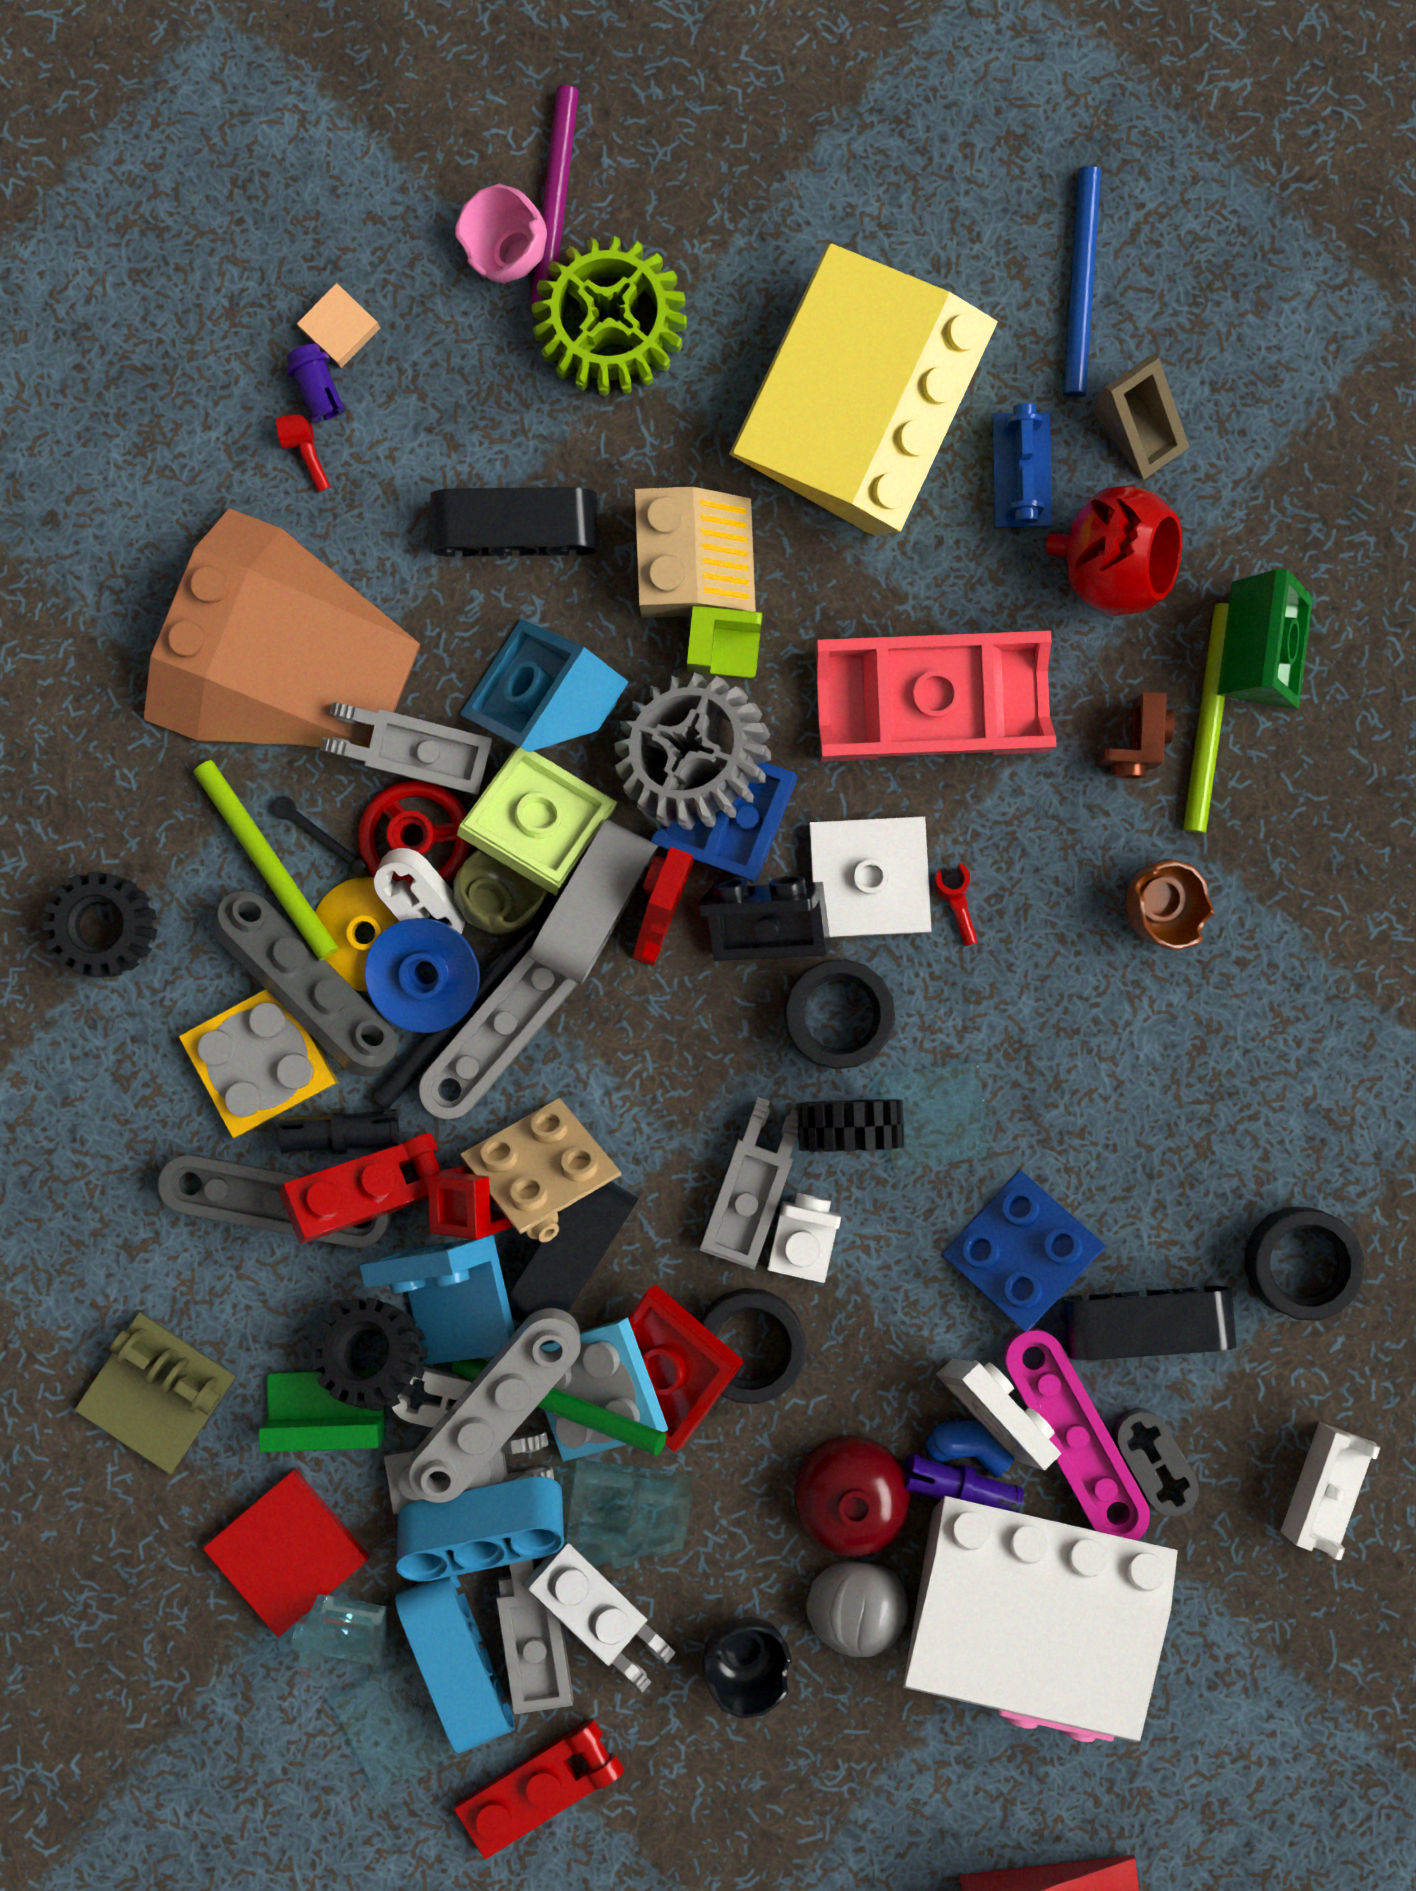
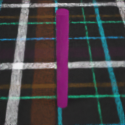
[530,85,579,313]

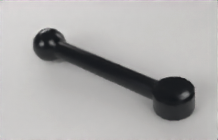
[272,796,370,879]

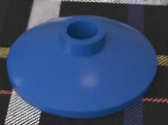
[365,918,480,1033]

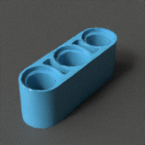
[396,1476,564,1582]
[395,1575,515,1754]

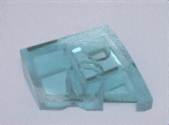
[565,1459,692,1570]

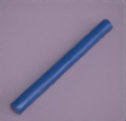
[1063,166,1101,397]

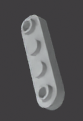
[419,946,578,1119]
[409,1308,581,1503]

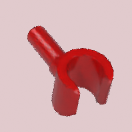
[276,414,331,493]
[934,863,978,946]

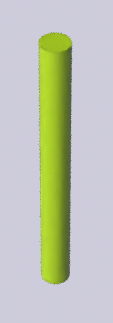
[1183,603,1229,834]
[193,760,339,961]

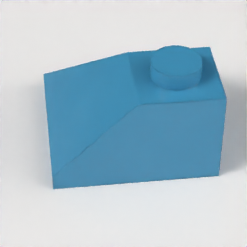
[460,619,628,752]

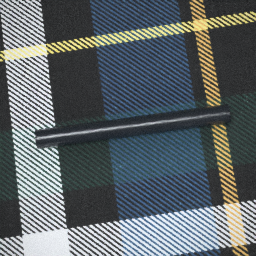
[371,924,539,1109]

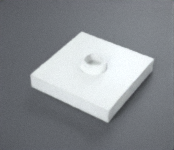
[809,817,932,938]

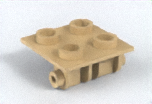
[460,1098,621,1242]

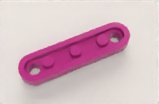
[1003,1327,1150,1541]

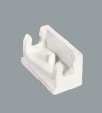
[1281,1422,1380,1560]

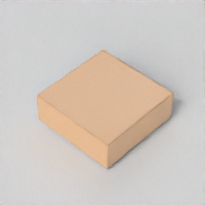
[297,283,380,368]

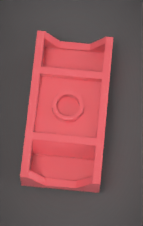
[815,631,1056,762]

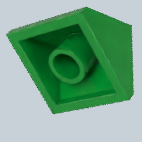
[1217,569,1313,710]

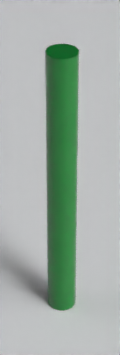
[452,1358,666,1456]

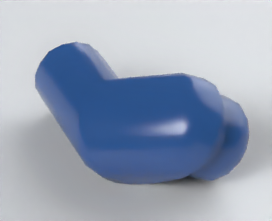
[925,1419,1015,1478]

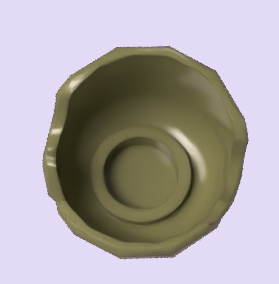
[453,850,548,934]

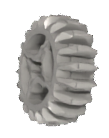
[614,672,771,831]

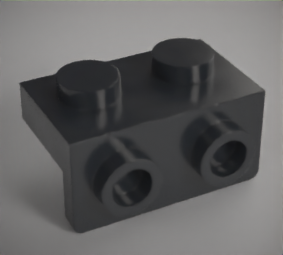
[697,875,831,961]

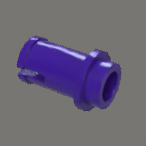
[285,344,346,423]

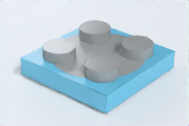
[540,1317,668,1462]

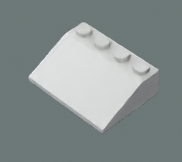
[903,1496,1178,1742]

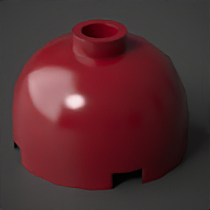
[794,1435,911,1557]

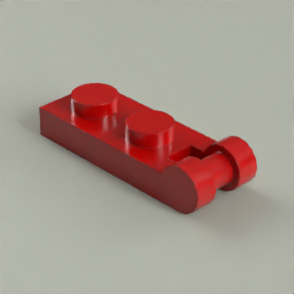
[278,1133,443,1245]
[454,1718,625,1860]

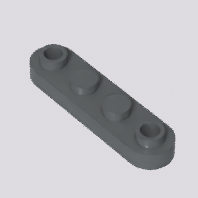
[212,891,397,1077]
[158,1154,391,1248]

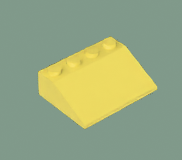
[729,243,998,536]

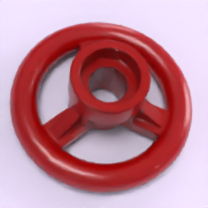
[358,780,472,885]

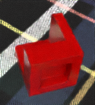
[428,1164,514,1240]

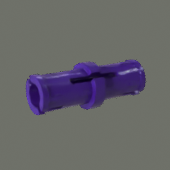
[904,1453,1023,1513]

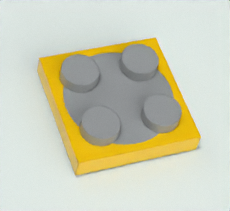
[179,989,339,1138]

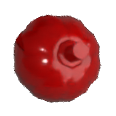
[1046,485,1183,616]

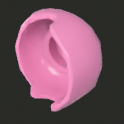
[455,183,547,284]

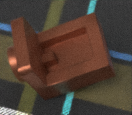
[1096,692,1175,779]

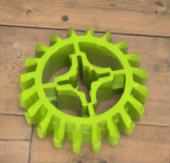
[532,235,687,397]

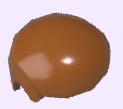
[1125,858,1214,951]

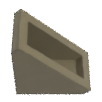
[1091,354,1190,480]

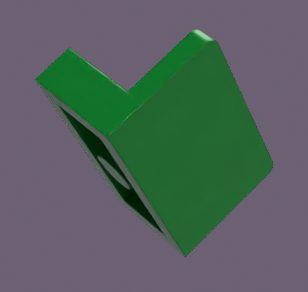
[259,1369,386,1452]

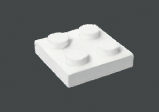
[936,1359,1062,1471]

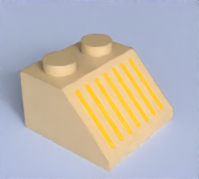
[635,487,756,618]

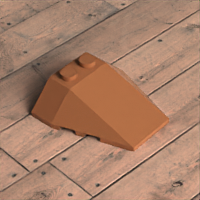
[144,508,421,748]

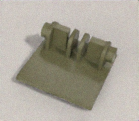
[74,1312,237,1475]

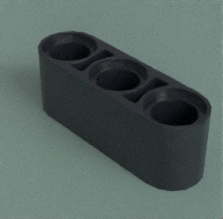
[430,487,597,557]
[507,1181,639,1342]
[1063,1286,1237,1360]

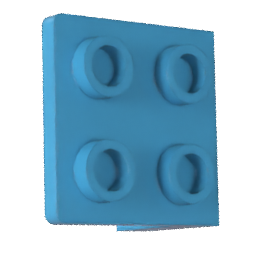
[360,1235,515,1364]

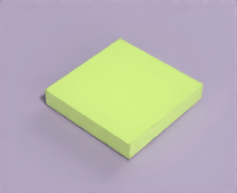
[457,747,617,896]

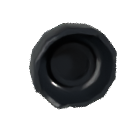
[702,1617,792,1719]

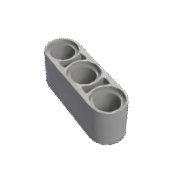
[529,819,658,985]

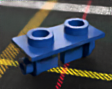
[992,403,1052,528]

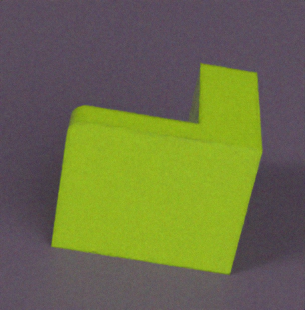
[687,606,762,679]

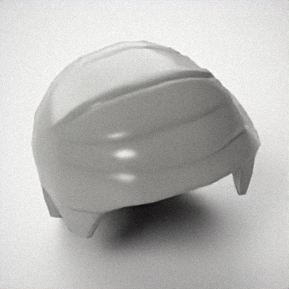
[806,1561,908,1657]

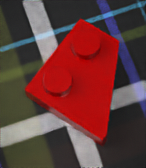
[632,846,694,967]

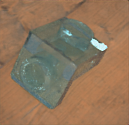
[292,1594,387,1679]

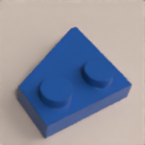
[651,762,798,884]

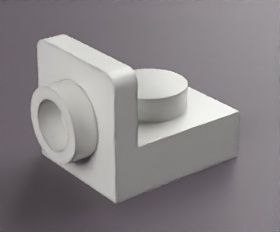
[767,1193,841,1283]

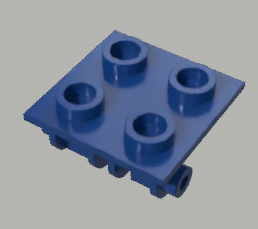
[942,1170,1107,1333]

